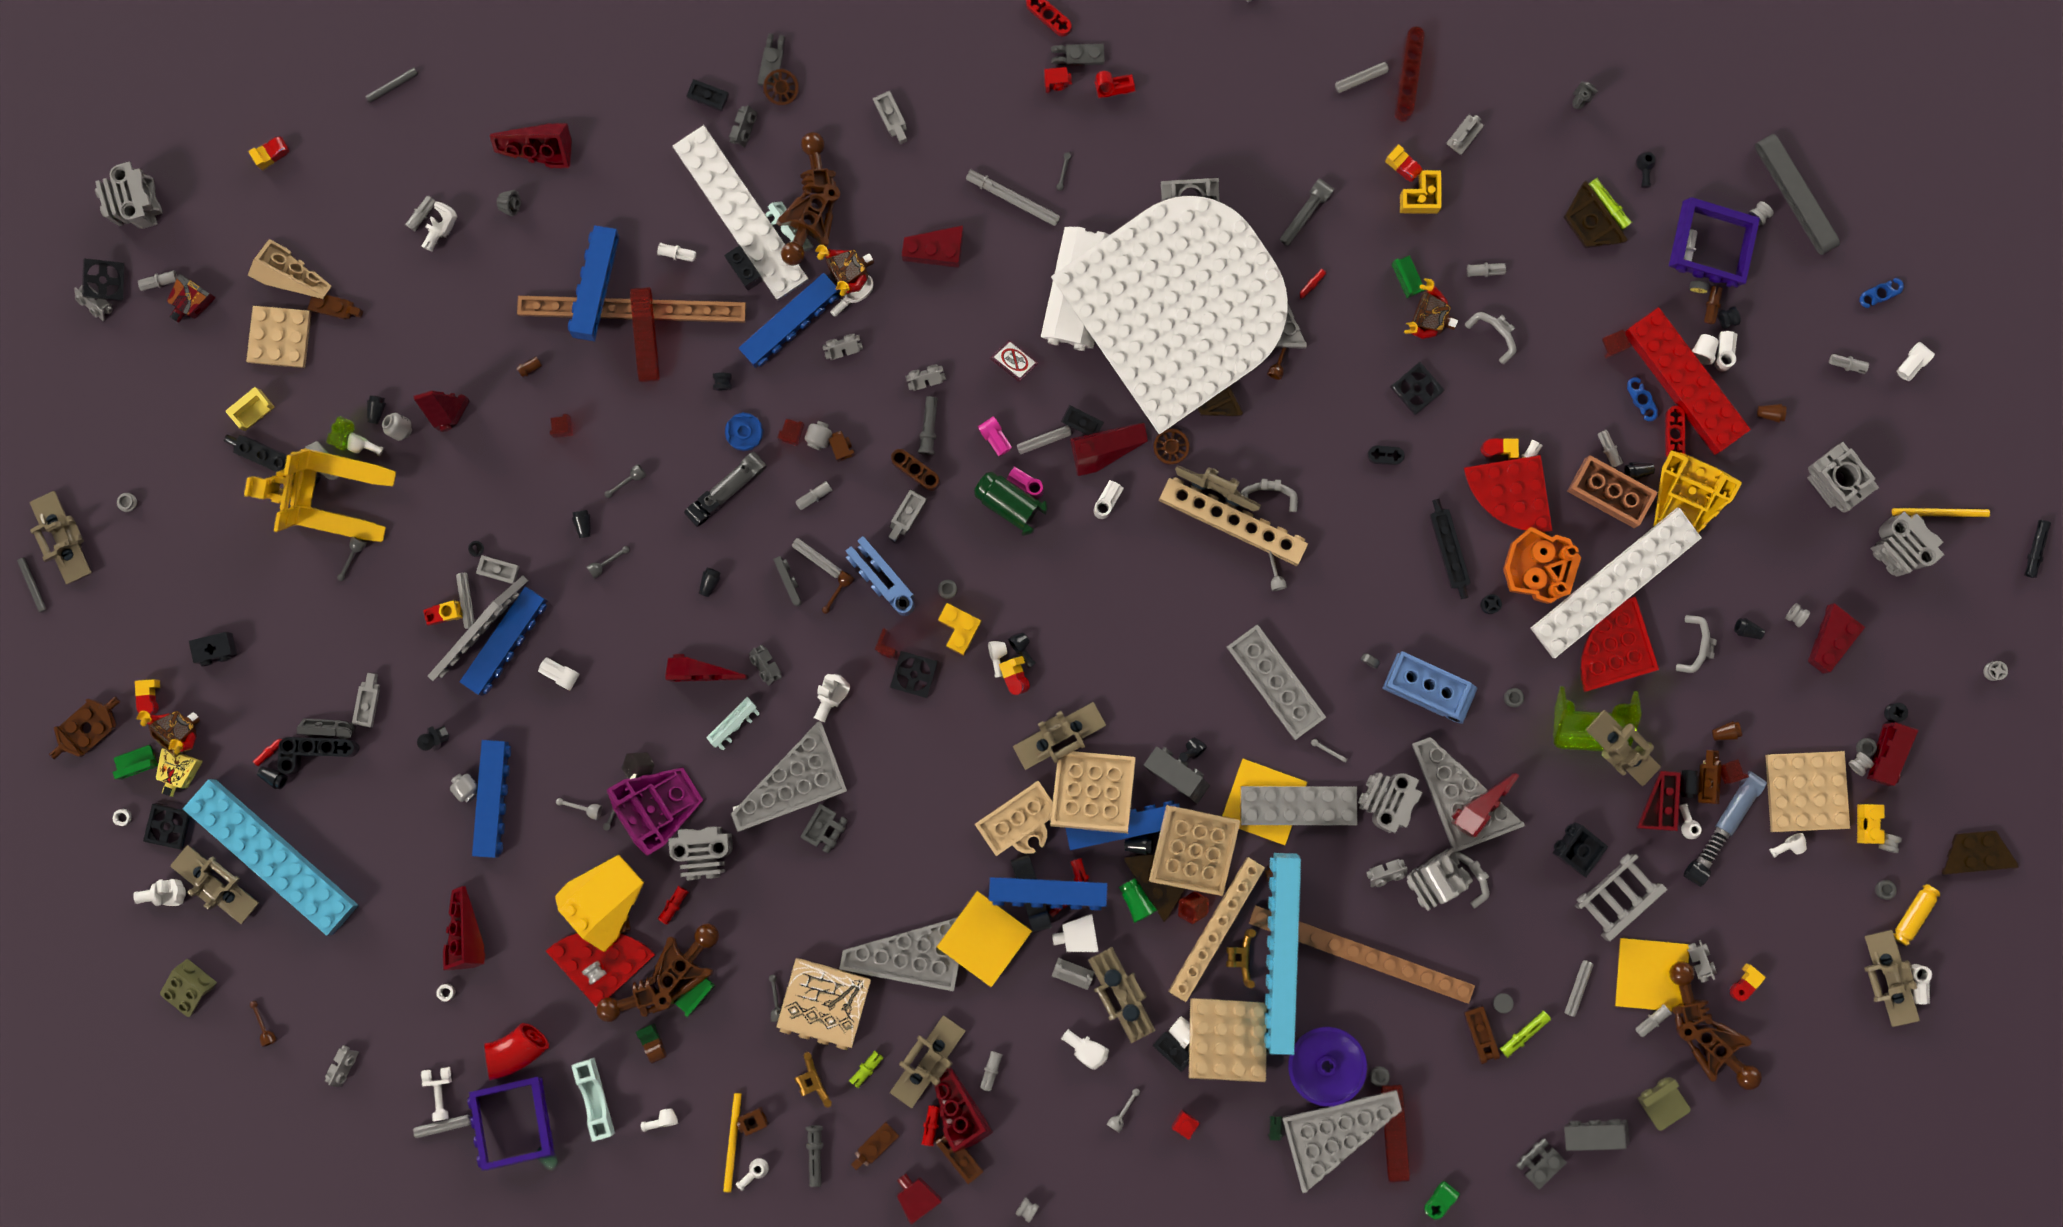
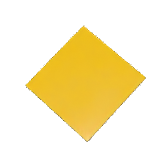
[1222,759,1307,845]
[937,891,1032,987]
[1615,938,1689,1011]

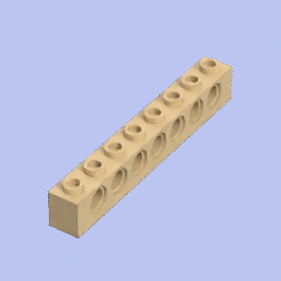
[1159,477,1308,566]
[1168,857,1265,1002]

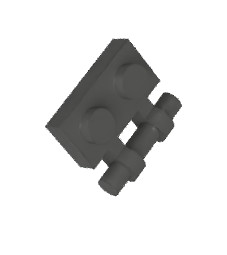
[800,804,848,854]
[1516,1138,1567,1189]

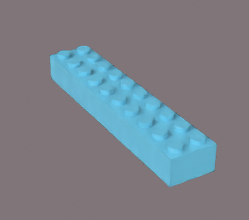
[183,779,359,936]
[1264,853,1301,1055]

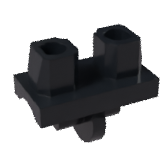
[417,726,449,751]

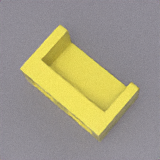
[225,387,275,431]

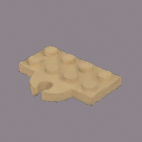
[975,781,1053,856]

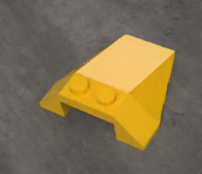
[1653,450,1742,533]
[555,855,644,952]

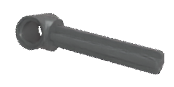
[1280,178,1335,246]

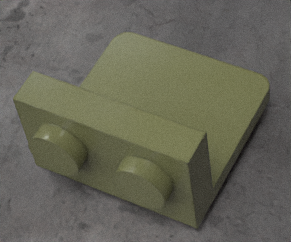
[160,959,217,1017]
[1637,1077,1690,1131]

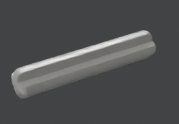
[1335,62,1389,93]
[1017,425,1072,454]
[792,538,842,578]
[456,573,475,629]
[1565,960,1593,1017]
[413,1115,471,1138]

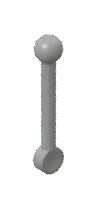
[1311,739,1348,763]

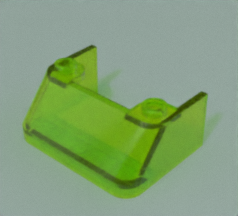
[1553,686,1642,751]

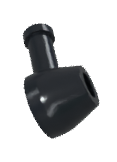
[1636,152,1656,188]
[1008,633,1036,668]
[1179,737,1207,762]

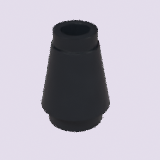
[367,395,386,424]
[1624,462,1655,480]
[571,510,590,538]
[699,567,721,597]
[1734,618,1765,640]
[257,766,288,789]
[1124,836,1153,855]

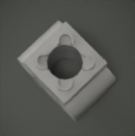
[95,161,162,229]
[1160,178,1219,202]
[1807,442,1879,512]
[1870,511,1945,577]
[1358,772,1422,833]
[669,827,733,880]
[1407,847,1473,911]

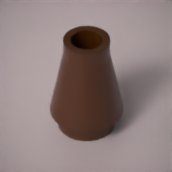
[1757,404,1787,423]
[1712,721,1742,741]

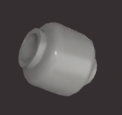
[382,413,412,441]
[805,421,832,451]
[450,774,478,803]

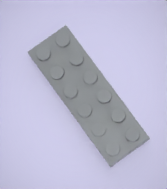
[1226,624,1326,740]
[1241,786,1357,825]

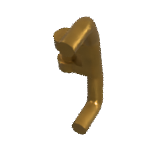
[1226,929,1256,988]
[794,1052,832,1108]

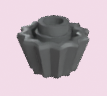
[496,190,521,217]

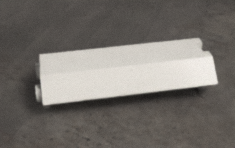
[1041,227,1109,351]

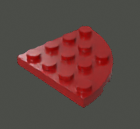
[1463,455,1552,532]
[1581,596,1659,692]
[546,933,656,1008]

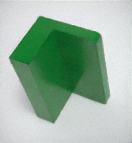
[1392,255,1425,298]
[113,745,158,780]
[674,978,715,1017]

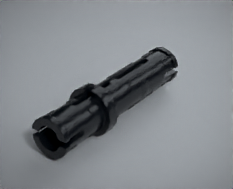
[2024,520,2051,578]

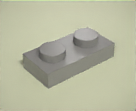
[476,555,520,584]

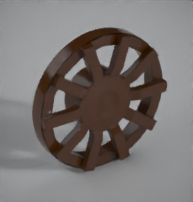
[763,69,799,105]
[1153,429,1189,465]

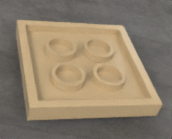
[246,306,312,368]

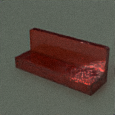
[874,628,899,660]

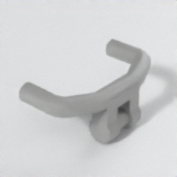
[1465,312,1517,364]
[1240,479,1298,512]
[1676,615,1717,673]
[1456,852,1490,909]

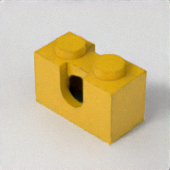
[1857,804,1884,844]

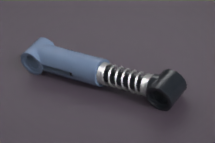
[1683,771,1767,887]

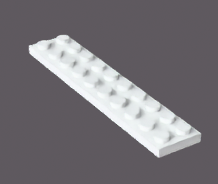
[673,125,809,301]
[1531,508,1701,658]

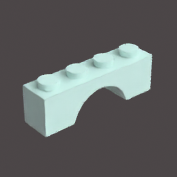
[571,1058,615,1142]

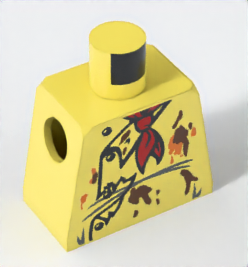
[156,748,203,797]

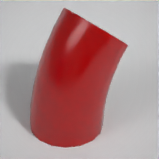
[484,1023,549,1080]

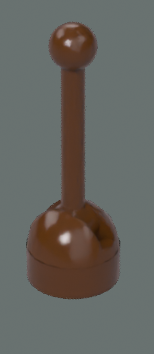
[1267,347,1286,380]
[822,570,855,614]
[250,1001,277,1047]

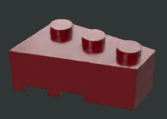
[902,225,964,268]
[1808,603,1865,674]
[1867,723,1918,786]
[1636,771,1681,831]

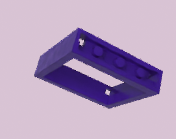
[1669,197,1760,288]
[467,1077,555,1171]

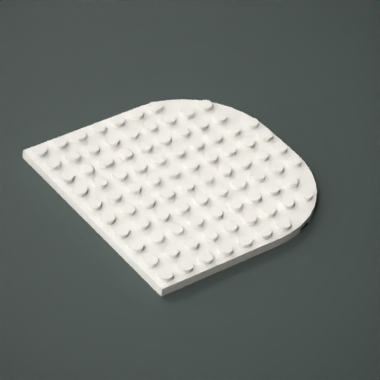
[1051,196,1287,434]

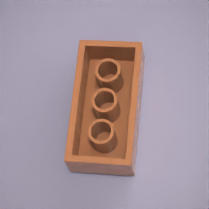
[1567,455,1658,528]

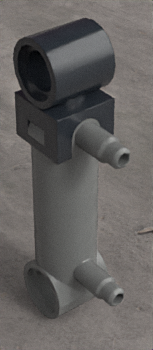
[684,451,767,527]

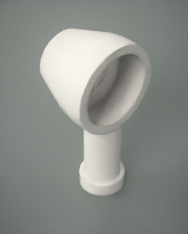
[347,433,384,456]
[988,641,1007,677]
[1679,803,1702,839]
[1769,833,1807,858]
[641,1108,678,1132]
[736,1158,769,1191]

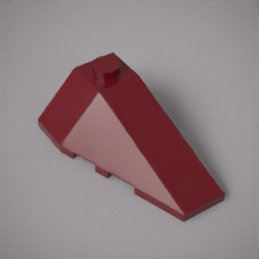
[490,123,572,168]
[413,391,470,432]
[1070,422,1148,476]
[665,654,748,682]
[1451,773,1519,837]
[443,886,486,970]
[934,1067,993,1152]

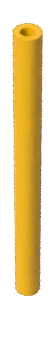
[1892,508,1990,517]
[723,1093,742,1192]

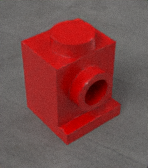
[1044,67,1072,93]

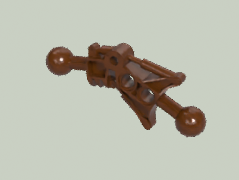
[776,132,840,266]
[596,923,719,1022]
[1669,961,1762,1090]

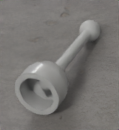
[1267,550,1287,591]
[556,798,602,820]
[1106,1088,1140,1133]

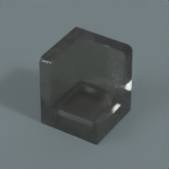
[621,752,655,779]

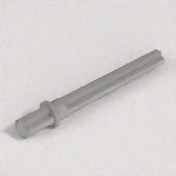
[966,169,1060,225]

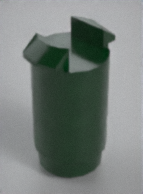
[974,472,1048,536]

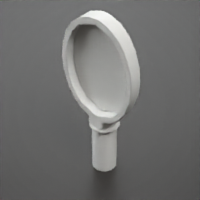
[830,275,874,317]

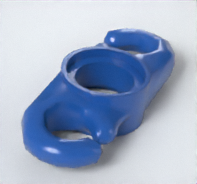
[1859,278,1904,308]
[1627,377,1658,421]

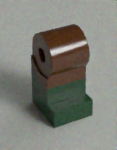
[635,1024,667,1063]

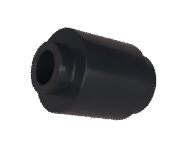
[1680,770,1700,798]

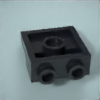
[1553,822,1609,878]

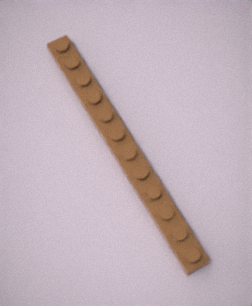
[517,296,746,323]
[1248,905,1475,1004]

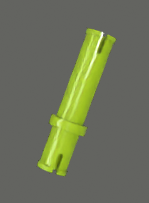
[1589,178,1632,230]
[1499,1011,1552,1058]

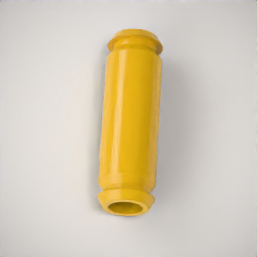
[1894,884,1940,946]

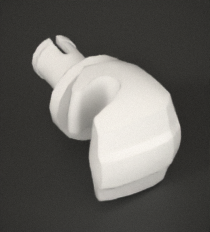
[421,202,457,252]
[814,674,850,722]
[134,879,186,906]
[1061,1029,1109,1070]

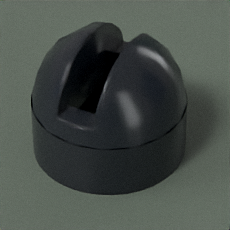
[468,541,484,557]

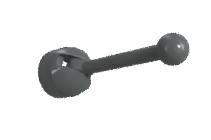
[604,464,647,498]
[337,537,367,581]
[586,546,630,579]
[769,974,782,1022]

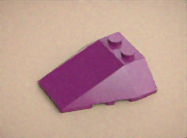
[607,768,703,856]

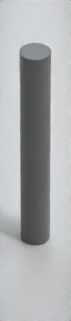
[365,68,418,103]
[17,558,47,613]

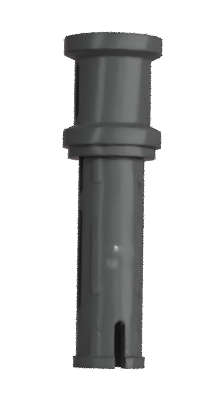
[918,396,938,455]
[806,1125,823,1187]

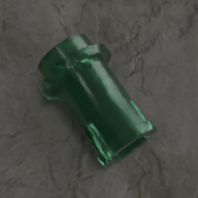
[1267,1116,1283,1141]
[536,1146,559,1171]

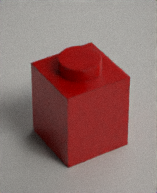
[1171,1110,1199,1140]

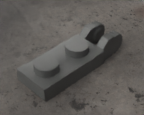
[758,33,785,87]
[1051,44,1104,66]
[297,718,356,739]

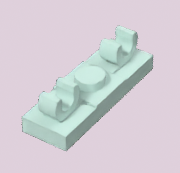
[766,201,813,252]
[706,697,759,750]

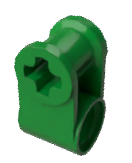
[1424,1181,1460,1219]

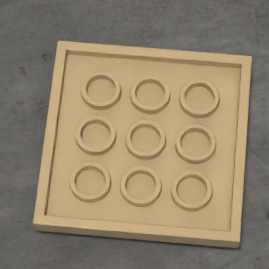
[1050,751,1136,833]
[1765,751,1850,832]
[1149,805,1240,896]
[1189,998,1267,1082]

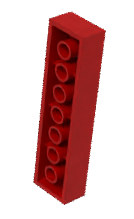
[1623,307,1751,455]

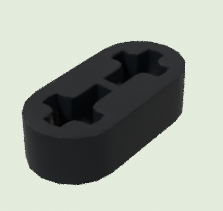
[1367,445,1405,465]

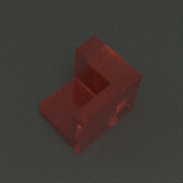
[1602,330,1631,359]
[550,414,573,438]
[777,419,804,446]
[1721,759,1749,784]
[1178,891,1209,924]

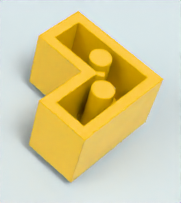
[1400,170,1441,214]
[938,603,981,656]

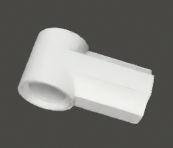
[1714,331,1737,372]
[1896,342,1935,381]
[1094,480,1124,519]
[538,657,580,691]
[1911,964,1932,1004]

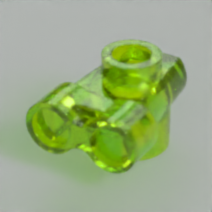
[326,417,354,450]

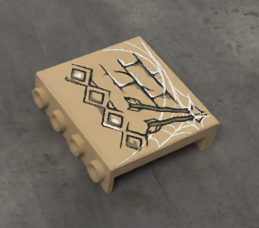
[776,958,871,1050]

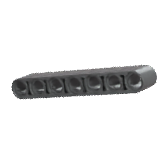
[1755,134,1840,255]

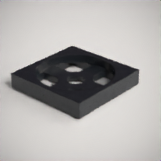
[82,258,124,301]
[1390,362,1444,415]
[890,651,938,698]
[143,804,191,850]

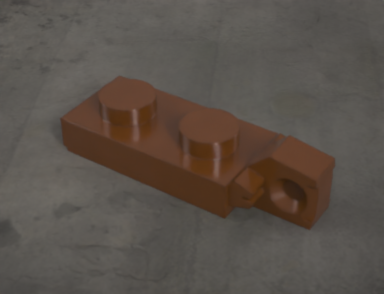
[308,295,363,320]
[1698,750,1722,804]
[851,1122,899,1170]

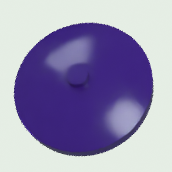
[1288,1027,1367,1106]

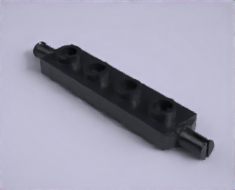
[224,434,321,484]
[1430,498,1471,600]

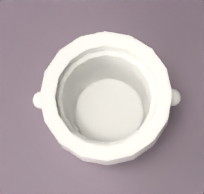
[1692,334,1719,365]
[1169,1016,1190,1049]

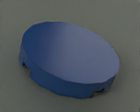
[725,413,763,451]

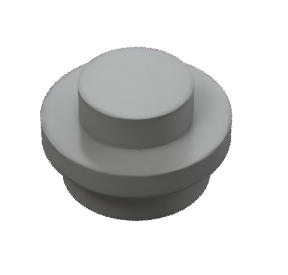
[117,493,137,512]

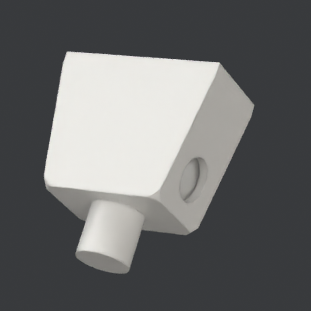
[1052,914,1098,952]

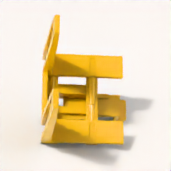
[244,448,396,542]

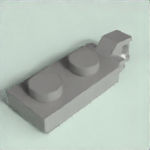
[873,91,907,144]
[889,489,927,542]
[352,673,380,727]

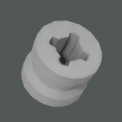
[1749,201,1774,226]
[1786,603,1810,627]
[1983,661,2008,681]
[1848,752,1874,776]
[1879,833,1902,853]
[582,961,607,985]
[1016,1197,1039,1223]

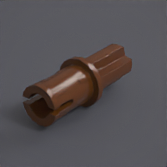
[1704,286,1723,324]

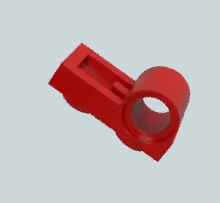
[1095,71,1135,98]

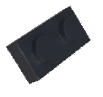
[686,79,729,111]
[1061,405,1104,435]
[1152,1031,1189,1072]

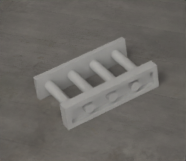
[1574,854,1667,941]

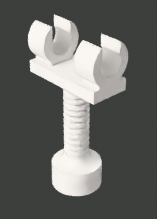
[421,1067,452,1121]

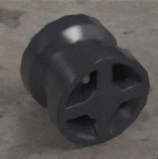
[1718,307,1741,329]
[713,373,732,391]
[1480,594,1502,614]
[1884,703,1908,723]

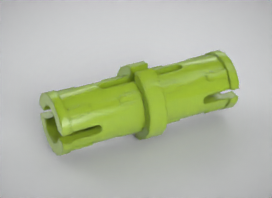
[849,1050,884,1088]

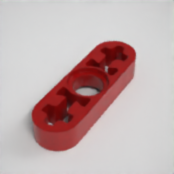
[1026,0,1071,36]
[1665,406,1685,457]

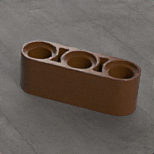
[891,449,940,491]

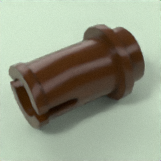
[517,356,542,377]

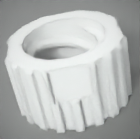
[112,809,132,826]
[436,984,456,1002]

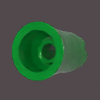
[1119,878,1158,923]

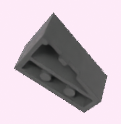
[1144,746,1210,804]
[1564,1119,1630,1151]

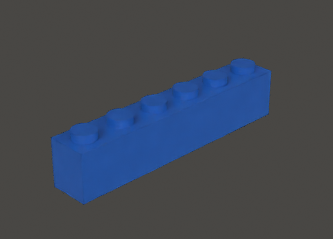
[568,225,620,341]
[738,273,840,368]
[460,586,548,696]
[472,740,511,858]
[1065,800,1180,850]
[988,877,1107,910]

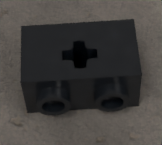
[724,245,763,291]
[189,632,237,667]

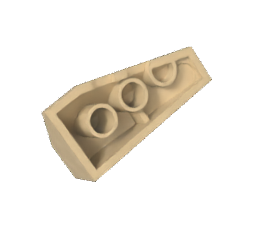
[248,239,331,299]

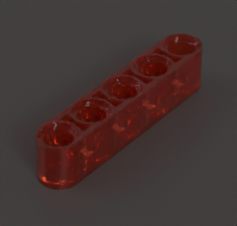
[1395,26,1425,121]
[630,287,660,382]
[1381,1085,1410,1183]

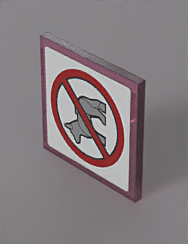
[990,340,1038,382]

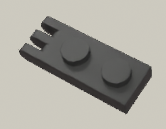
[773,556,802,607]

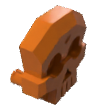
[1503,527,1581,604]

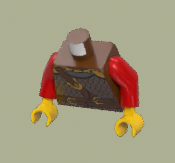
[815,245,874,296]
[1404,278,1458,339]
[136,711,200,758]

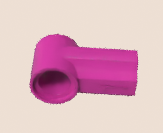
[977,416,1012,457]
[1007,467,1043,499]

